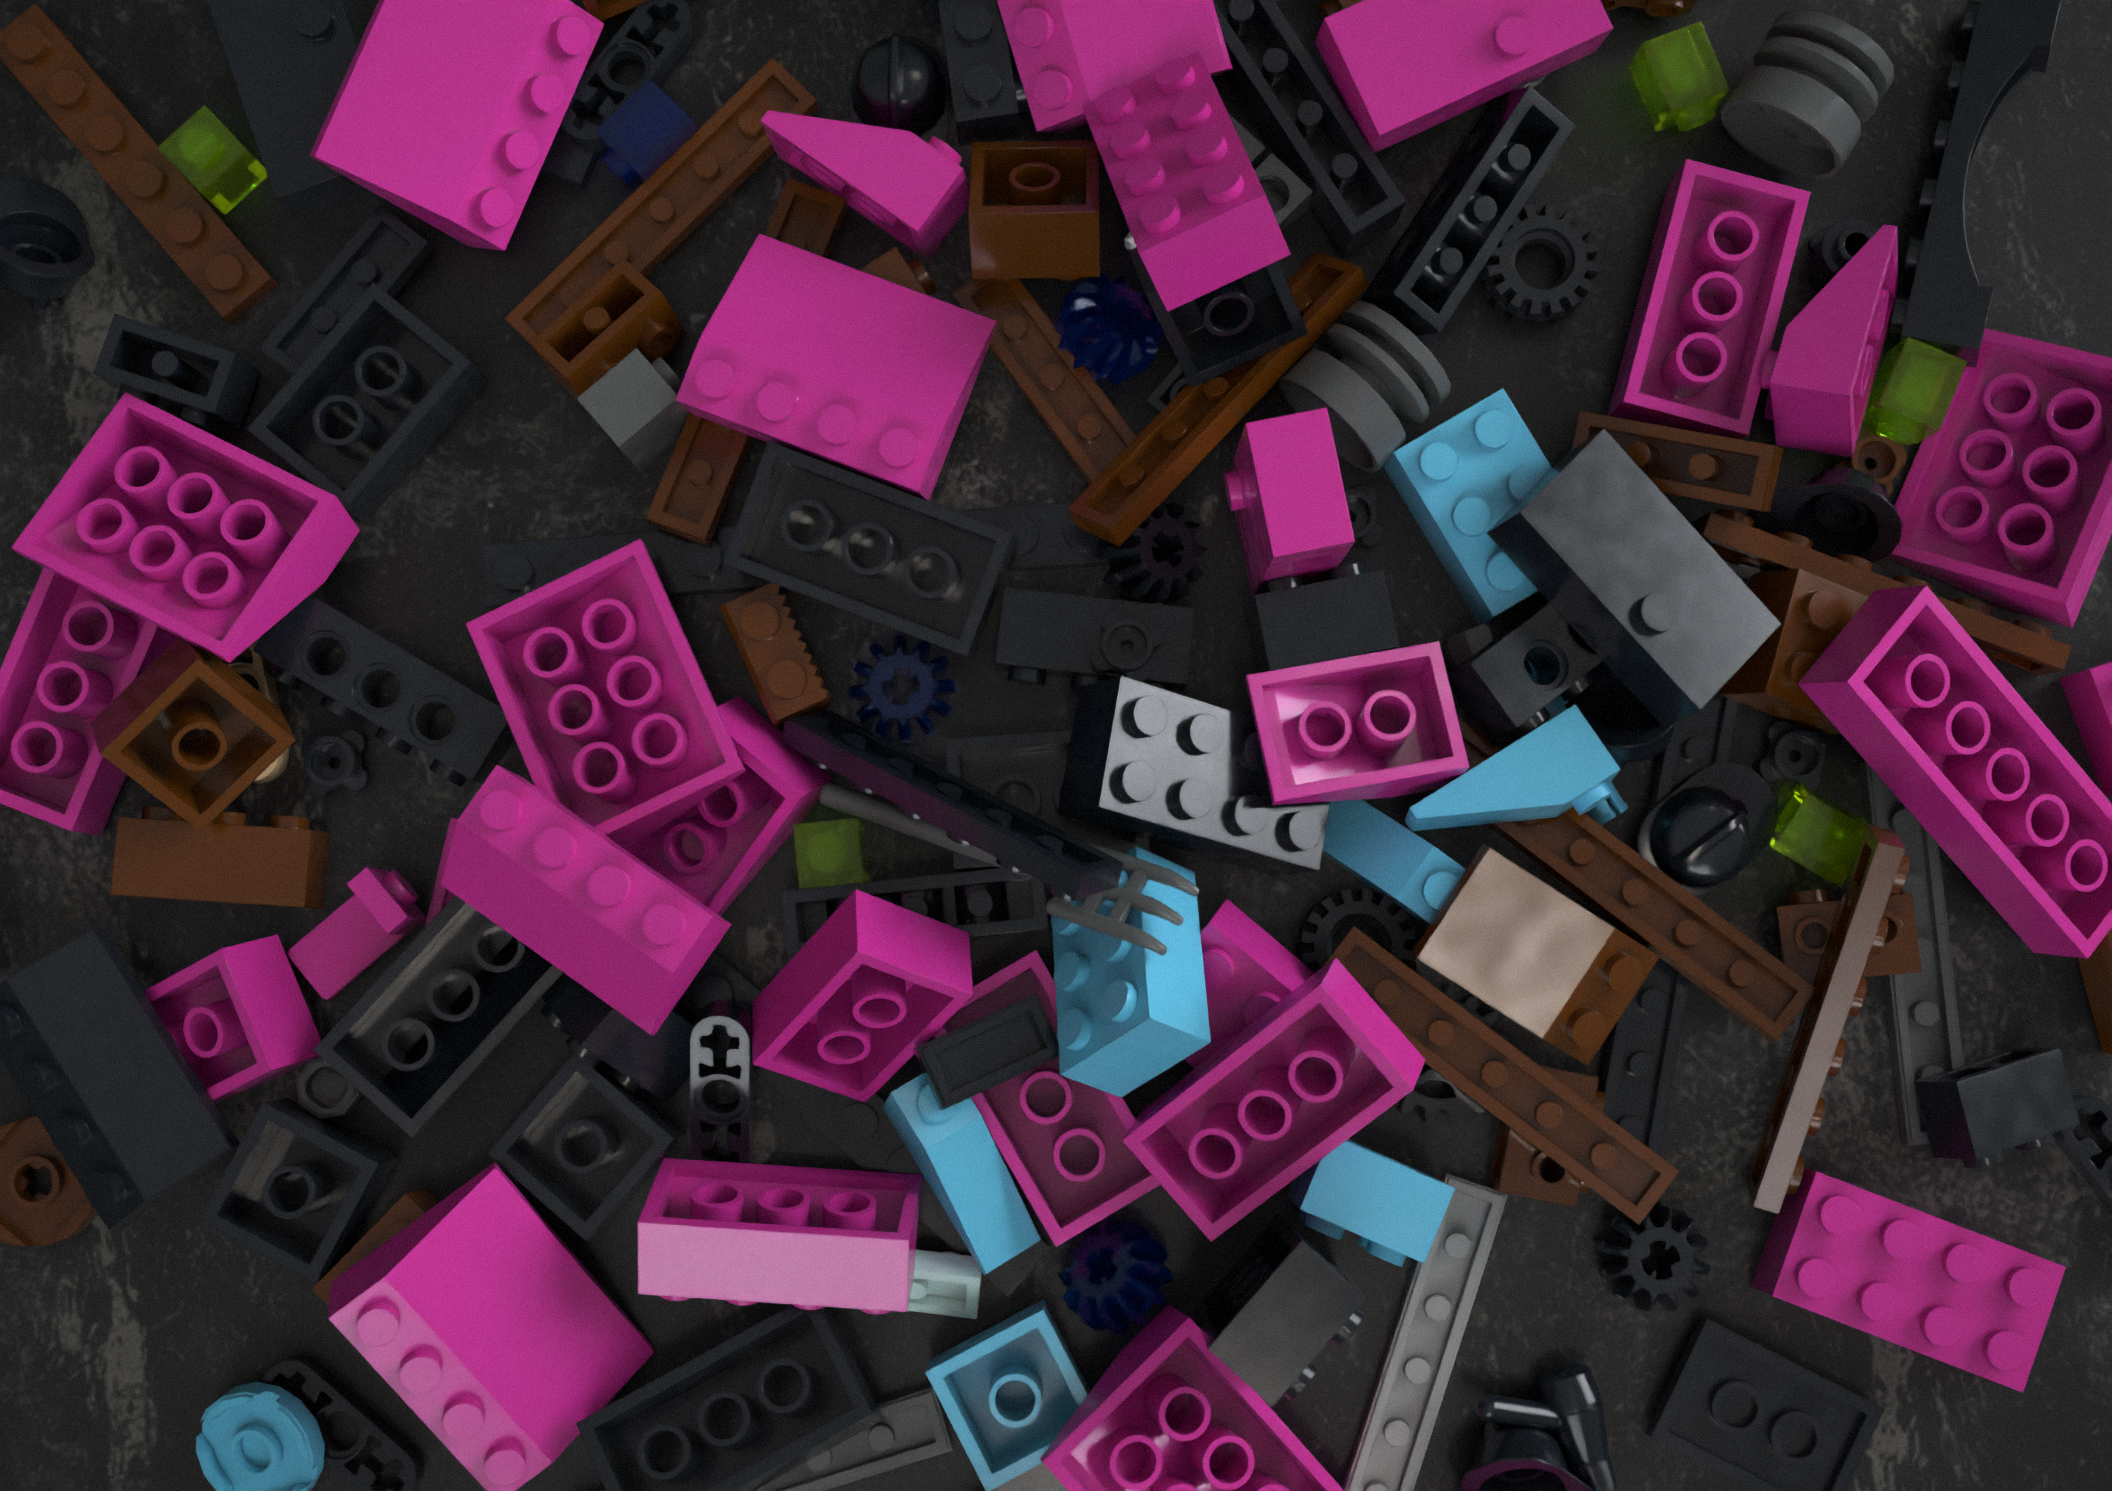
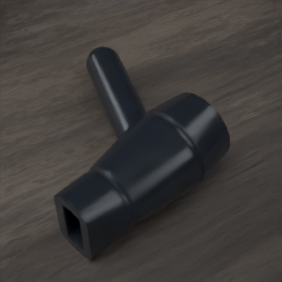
[1475,1362,1617,1491]

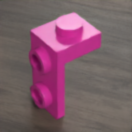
[288,867,427,999]

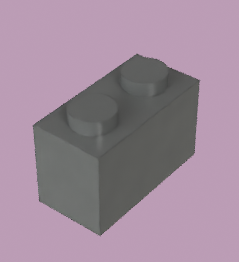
[577,348,690,473]

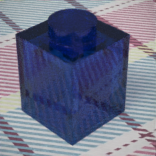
[596,78,697,185]

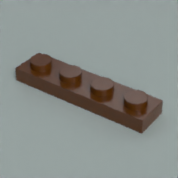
[952,278,1136,484]

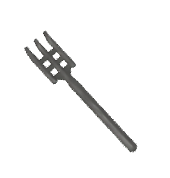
[819,782,1199,955]

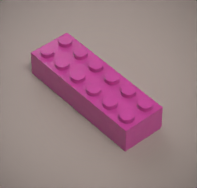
[1798,585,2112,959]

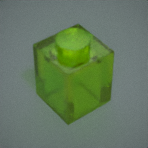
[1629,21,1730,132]
[158,105,268,215]
[1863,337,1967,445]
[1769,782,1868,888]
[793,818,869,889]

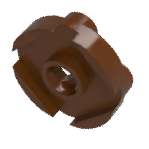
[0,1116,98,1247]

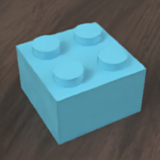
[1288,1139,1455,1267]
[925,1299,1091,1491]

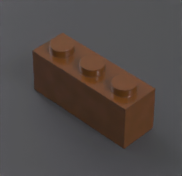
[1572,411,1784,512]
[110,806,330,909]

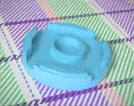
[196,1382,325,1491]

